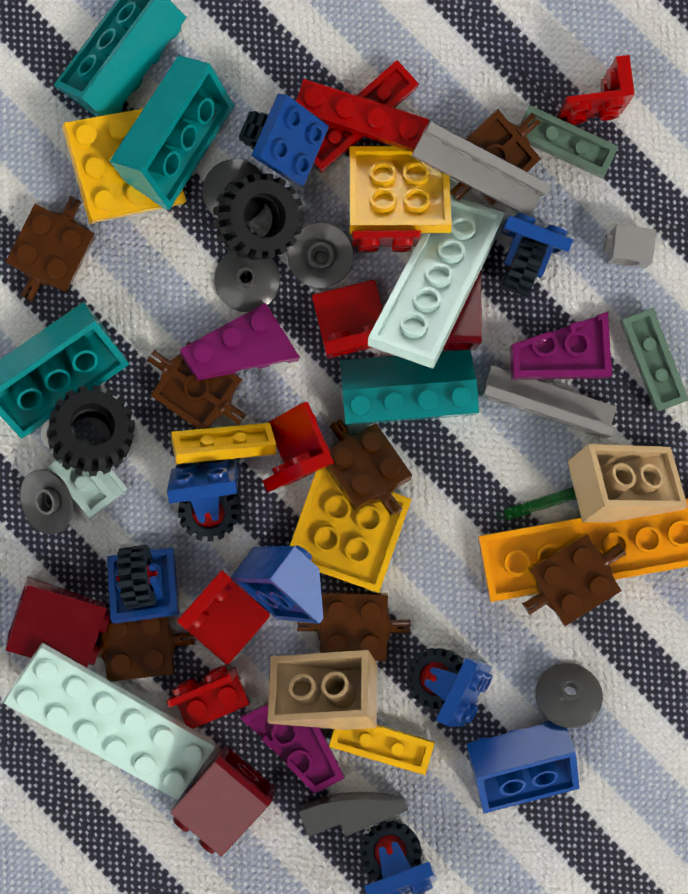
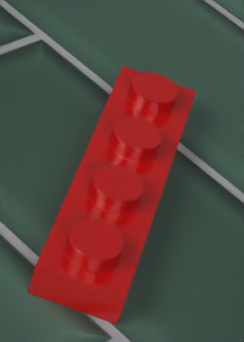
[313,60,419,174]
[296,79,430,152]

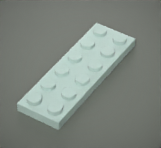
[368,195,505,369]
[4,643,215,800]

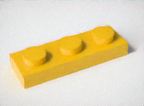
[171,423,276,464]
[329,724,435,775]

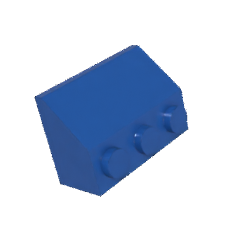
[231,545,323,624]
[466,721,580,814]

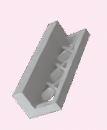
[411,122,551,217]
[480,365,617,439]

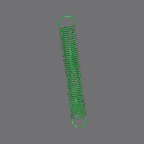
[496,487,577,520]

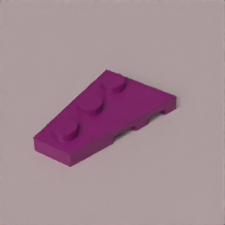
[180,303,300,381]
[510,312,612,380]
[240,703,345,794]

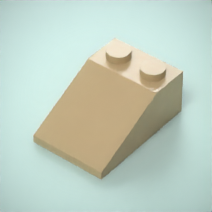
[567,444,688,522]
[267,650,377,730]

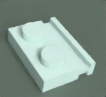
[47,438,127,520]

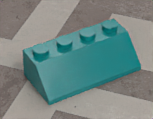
[54,0,187,117]
[110,55,235,210]
[0,301,130,439]
[340,350,479,426]

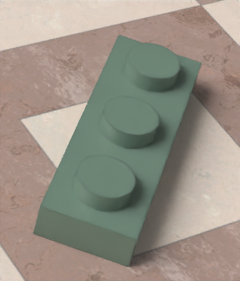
[521,105,619,179]
[620,308,688,413]

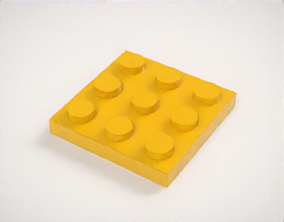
[62,108,186,224]
[350,146,452,234]
[290,468,412,593]

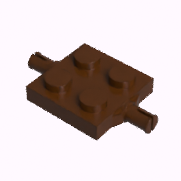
[450,109,541,205]
[5,196,96,302]
[147,341,247,429]
[325,419,412,517]
[522,533,626,626]
[297,592,411,661]
[95,616,195,682]

